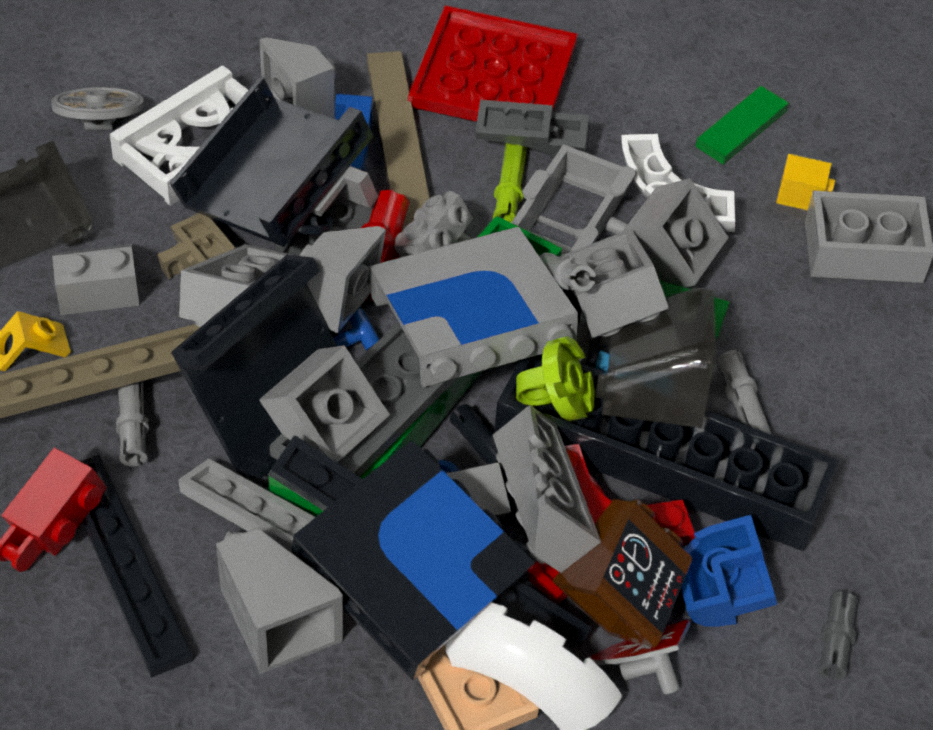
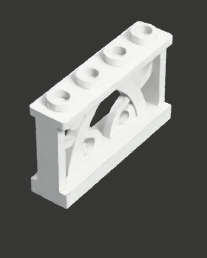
[110,65,248,206]

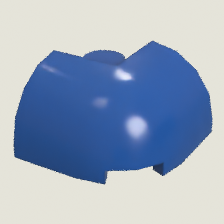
[681,515,777,627]

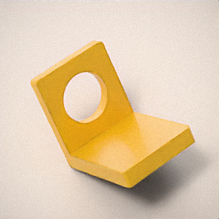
[0,311,71,371]

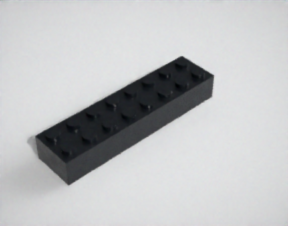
[494,354,839,552]

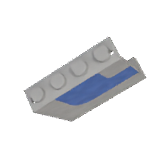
[369,227,578,387]

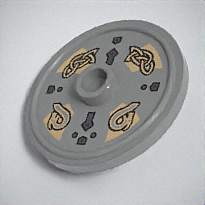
[51,87,144,130]

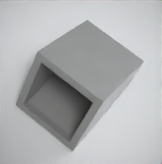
[216,528,343,674]

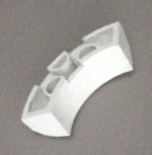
[621,134,735,232]
[445,603,622,730]

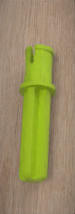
[493,143,527,223]

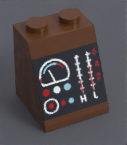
[552,499,693,648]

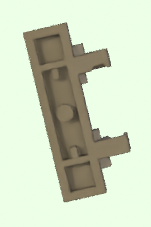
[157,213,235,279]

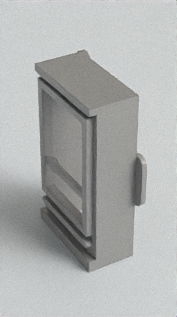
[511,144,635,256]

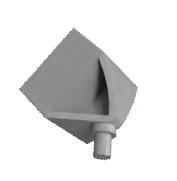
[606,178,729,287]

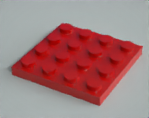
[408,5,578,122]

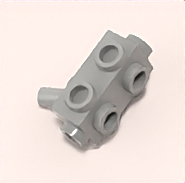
[394,191,473,258]

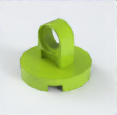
[516,336,595,422]

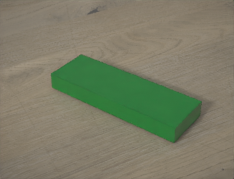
[695,86,789,165]

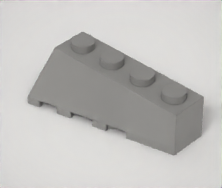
[493,405,601,573]

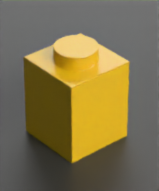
[776,154,835,210]

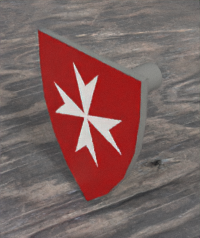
[588,619,691,694]

